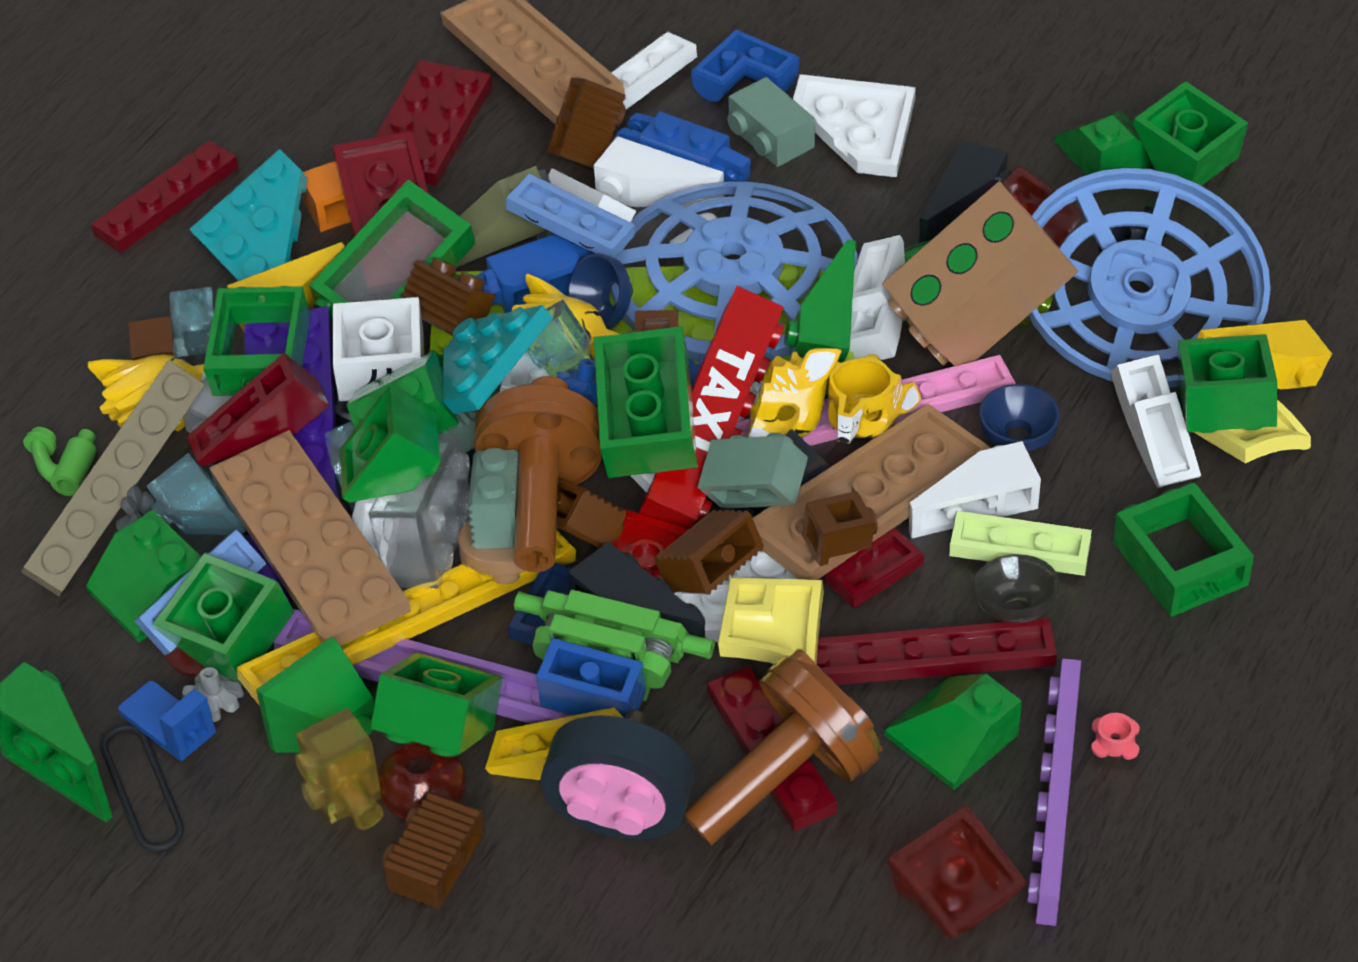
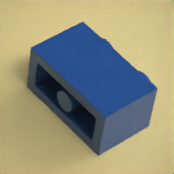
[536,638,646,718]

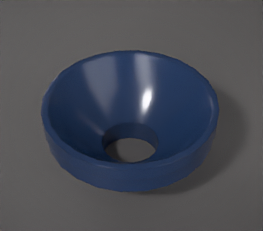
[567,253,633,330]
[979,384,1060,451]

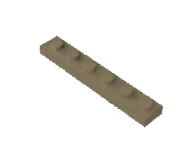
[21,360,205,596]

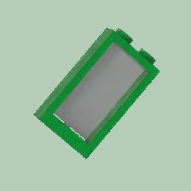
[309,180,475,320]

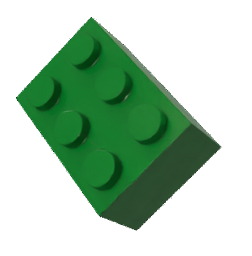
[594,326,698,478]

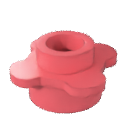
[1091,713,1140,760]

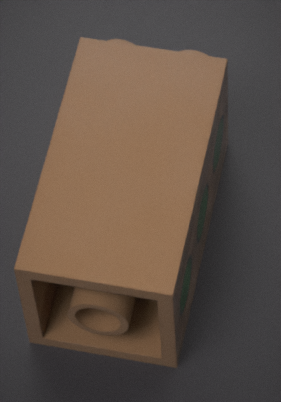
[882,181,1079,366]

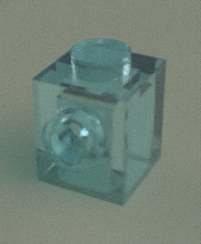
[170,287,215,357]
[527,300,591,377]

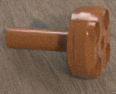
[474,376,602,572]
[684,648,883,846]

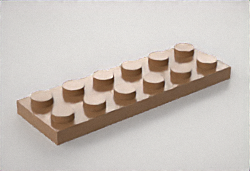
[440,0,625,125]
[753,404,991,580]
[210,430,411,646]

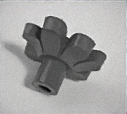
[116,485,163,531]

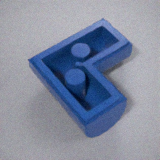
[691,29,799,102]

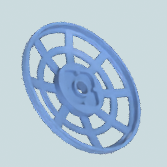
[1028,168,1271,388]
[610,181,858,362]

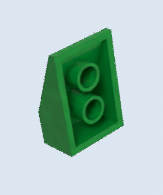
[0,662,112,823]

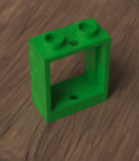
[203,286,310,396]
[1113,482,1254,617]

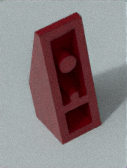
[187,353,329,467]

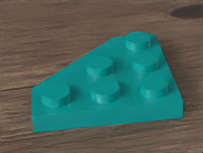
[189,149,308,281]
[443,305,553,414]

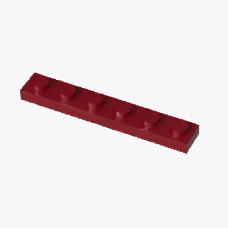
[773,618,1057,685]

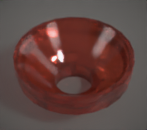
[378,742,466,819]

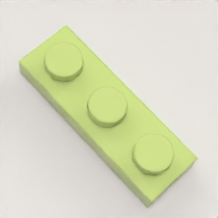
[949,511,1092,576]

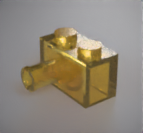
[295,708,384,830]

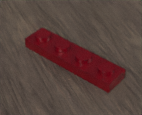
[91,140,238,253]
[707,666,837,832]

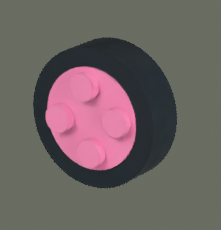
[541,710,695,840]

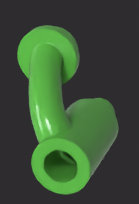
[23,427,97,496]

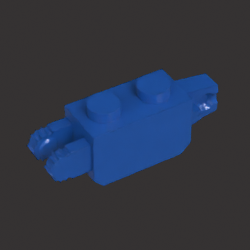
[615,112,751,182]
[475,234,596,313]

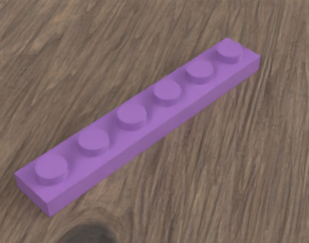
[1028,659,1081,926]

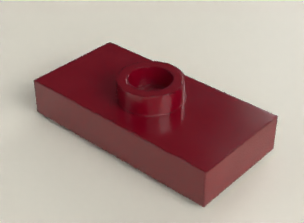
[825,528,924,609]

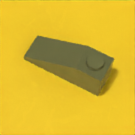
[440,166,547,267]

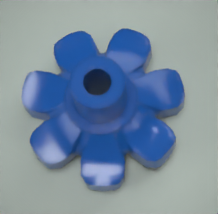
[557,358,598,405]

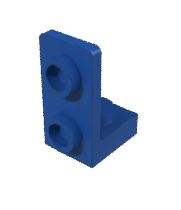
[118,681,216,762]

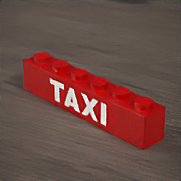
[638,286,785,529]

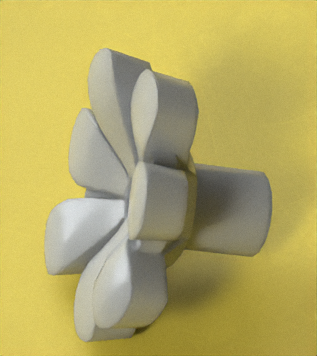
[182,667,244,722]

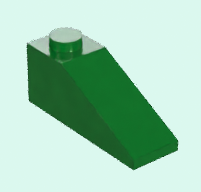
[784,239,856,363]

